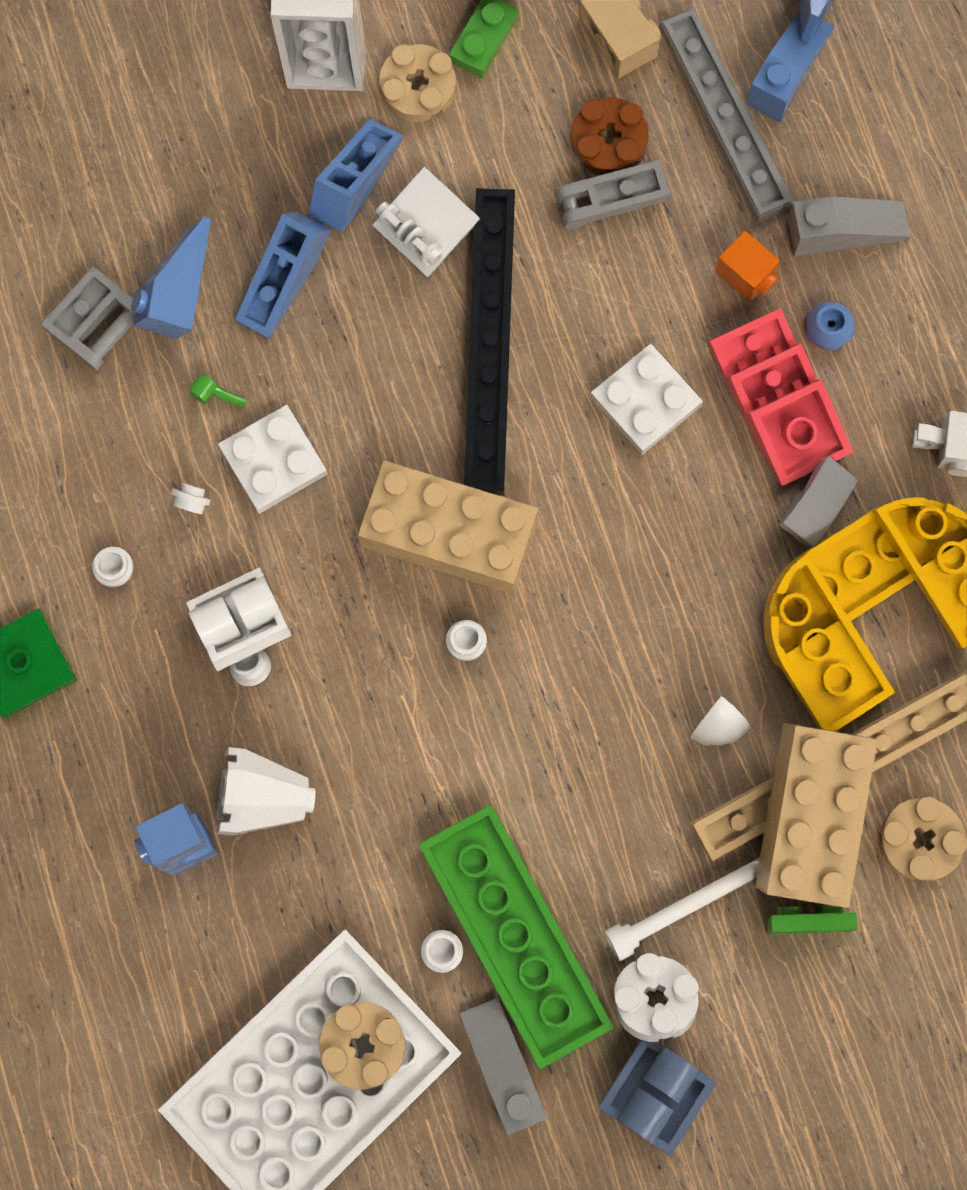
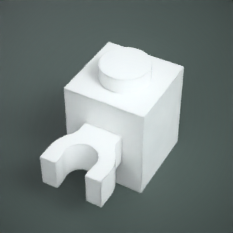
[912,411,967,477]

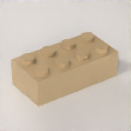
[358,460,539,595]
[755,723,878,908]

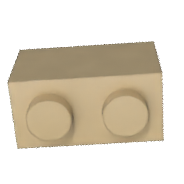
[579,0,661,79]

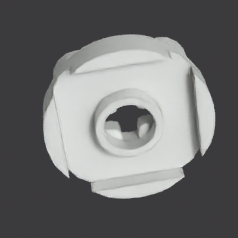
[614,953,699,1042]

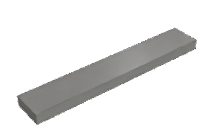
[659,7,794,223]

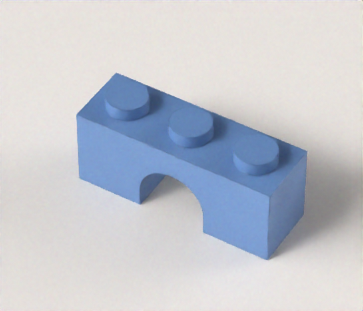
[134,803,218,877]

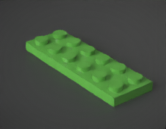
[418,805,614,1070]

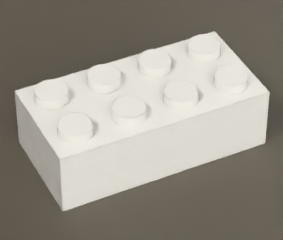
[270,0,366,91]

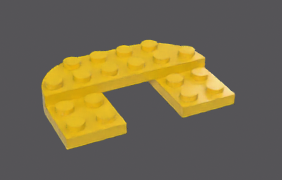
[763,497,967,732]

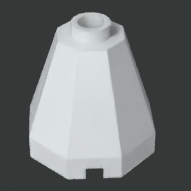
[216,747,316,836]

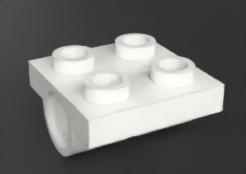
[186,567,292,672]

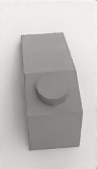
[787,196,910,257]
[459,998,548,1136]

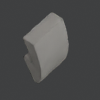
[779,456,858,549]

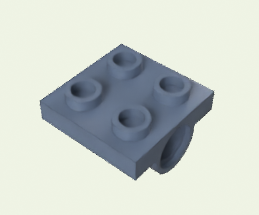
[598,1040,717,1156]

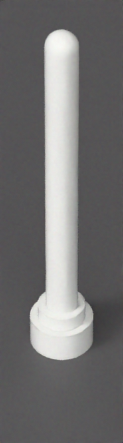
[603,857,760,962]

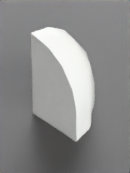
[690,696,750,746]

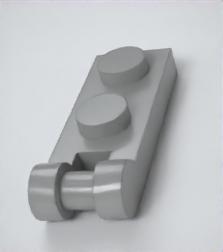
[554,160,671,230]

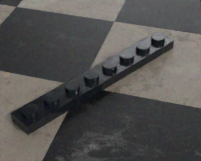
[464,188,515,496]

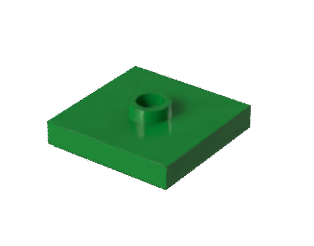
[0,608,78,719]

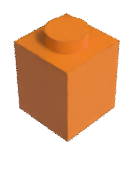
[715,231,780,302]

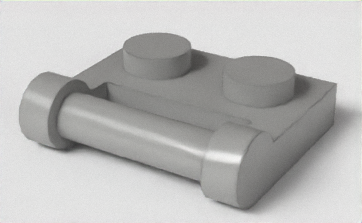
[41,267,135,372]

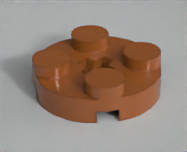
[571,97,649,175]

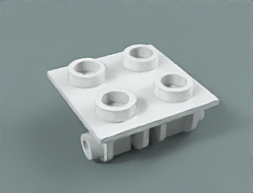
[373,167,480,277]

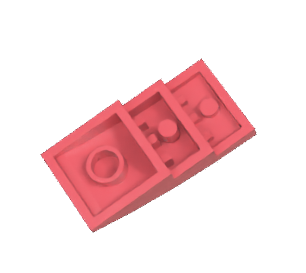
[707,308,854,486]

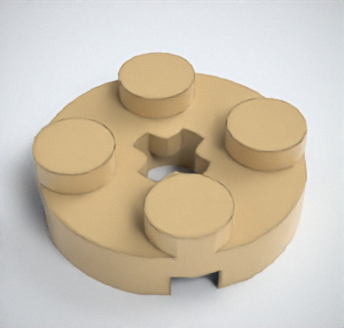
[379,44,456,122]
[880,797,967,882]
[319,1002,406,1090]

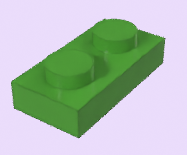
[449,0,519,78]
[766,905,858,935]

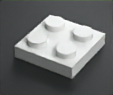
[590,344,703,455]
[218,405,328,514]

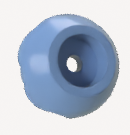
[806,301,855,350]

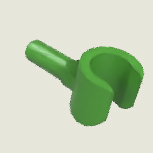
[189,375,247,409]

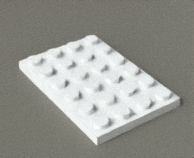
[158,929,462,1190]

